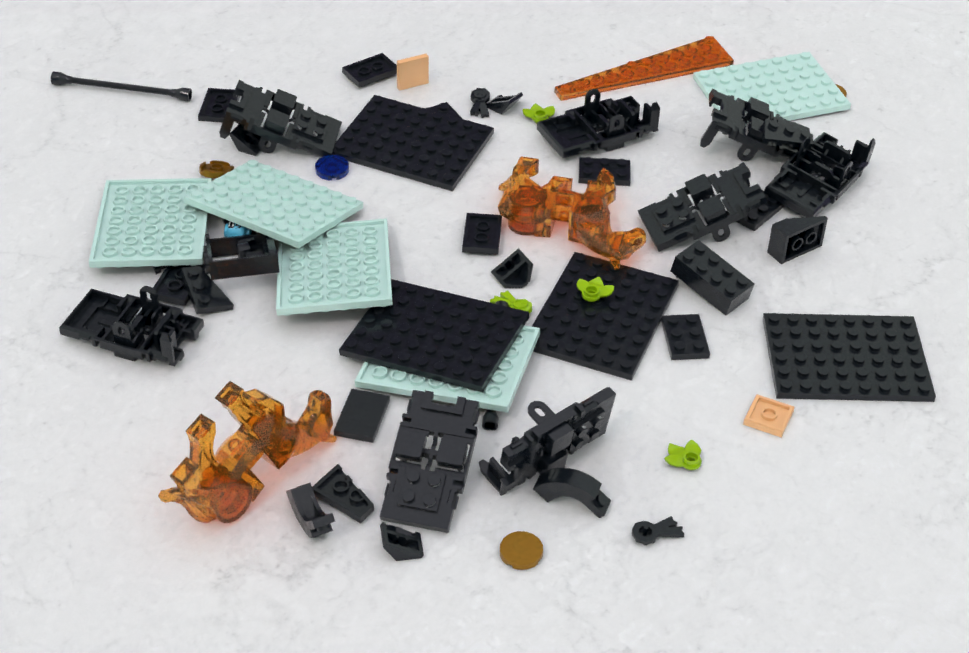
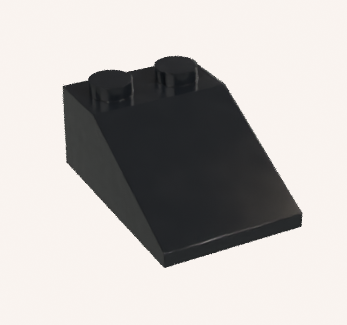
[767,216,828,264]

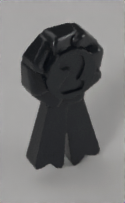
[470,88,490,118]
[632,516,684,545]

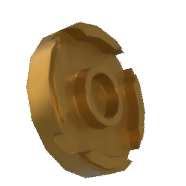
[199,160,234,179]
[500,531,543,570]

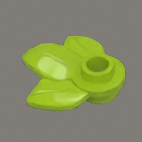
[523,103,555,123]
[577,277,614,302]
[664,440,702,470]

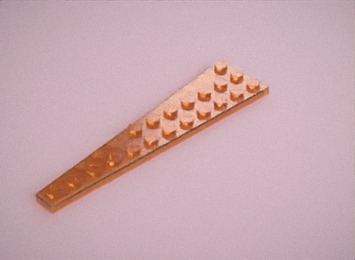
[554,36,734,101]

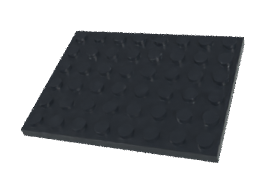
[331,95,494,191]
[532,252,679,381]
[339,279,529,392]
[763,313,936,402]

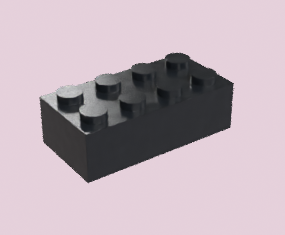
[670,240,755,315]

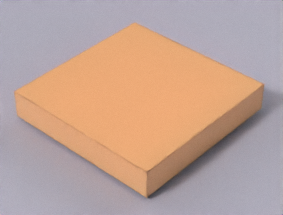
[397,54,429,91]
[743,394,795,438]

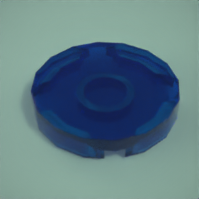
[315,155,349,180]

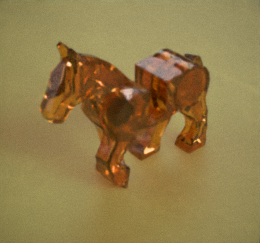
[497,156,646,270]
[158,381,337,523]

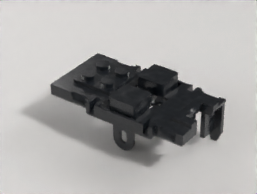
[219,80,342,159]
[537,89,660,158]
[700,89,810,162]
[764,132,876,217]
[637,162,767,252]
[59,286,204,366]
[479,387,616,496]
[380,390,480,533]

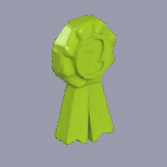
[490,291,532,313]

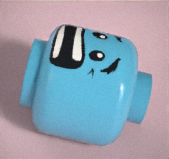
[224,221,252,237]

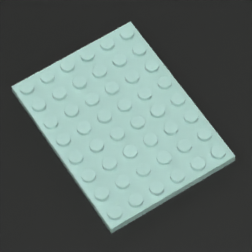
[693,52,851,126]
[184,160,363,249]
[89,178,212,268]
[276,218,393,316]
[355,326,540,413]

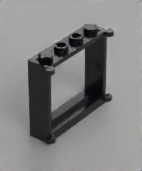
[204,233,279,280]

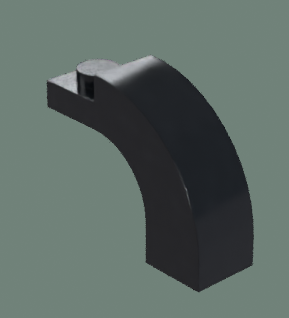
[533,468,611,518]
[286,483,335,538]

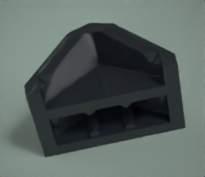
[486,92,523,115]
[229,124,268,156]
[491,248,533,288]
[380,522,424,561]

